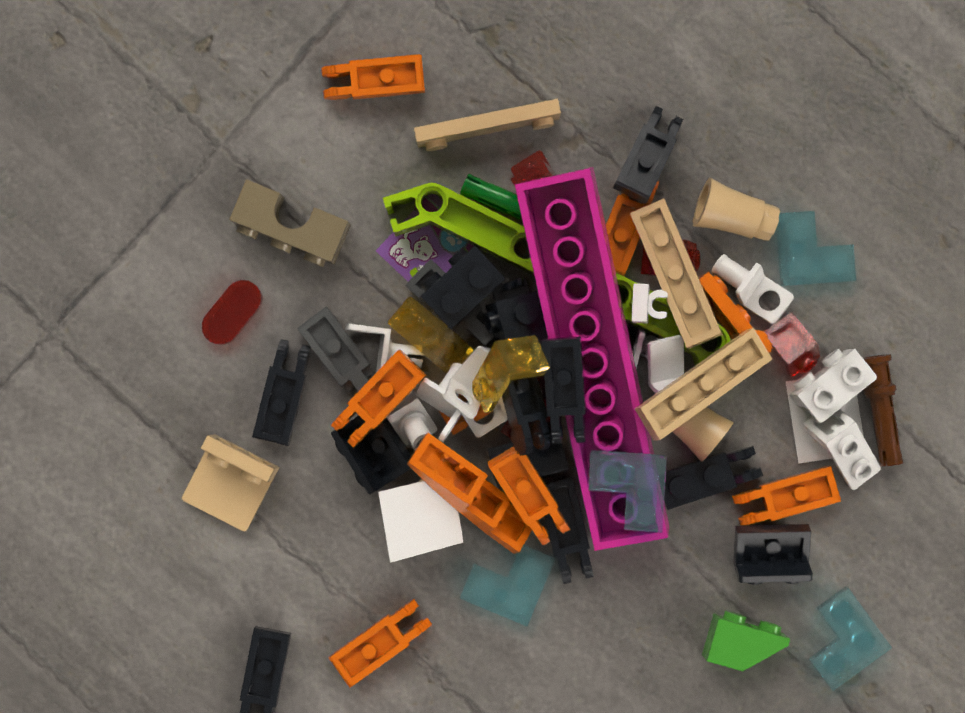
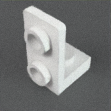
[803,409,881,490]

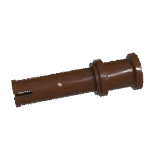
[863,354,903,467]

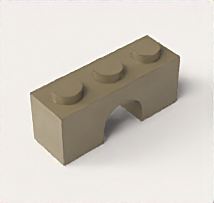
[229,179,351,267]

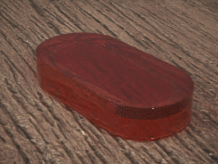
[202,280,263,345]

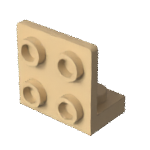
[182,434,280,531]

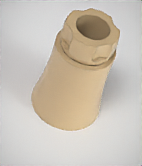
[693,178,780,241]
[672,407,734,462]

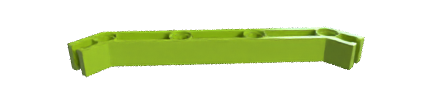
[383,183,731,366]

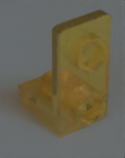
[388,297,474,374]
[472,335,550,413]

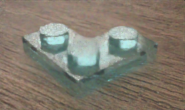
[777,211,856,287]
[588,450,667,533]
[460,545,555,626]
[809,586,892,691]

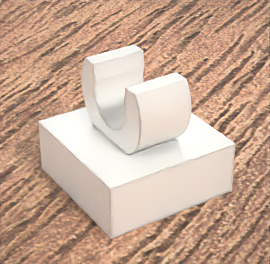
[632,283,668,324]

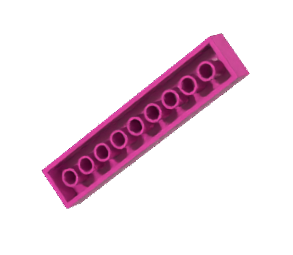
[515,167,669,551]

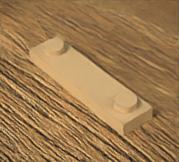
[414,99,561,151]
[630,198,723,349]
[635,328,772,441]

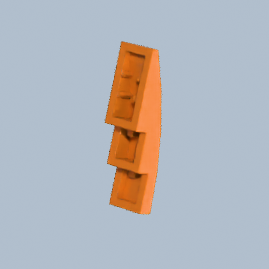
[407,433,532,554]

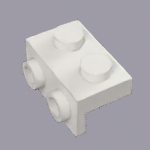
[789,348,877,423]

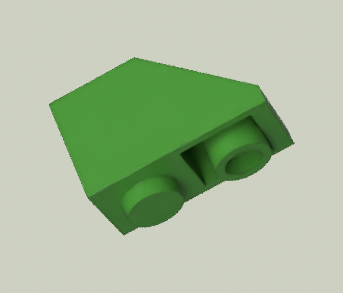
[702,610,790,672]

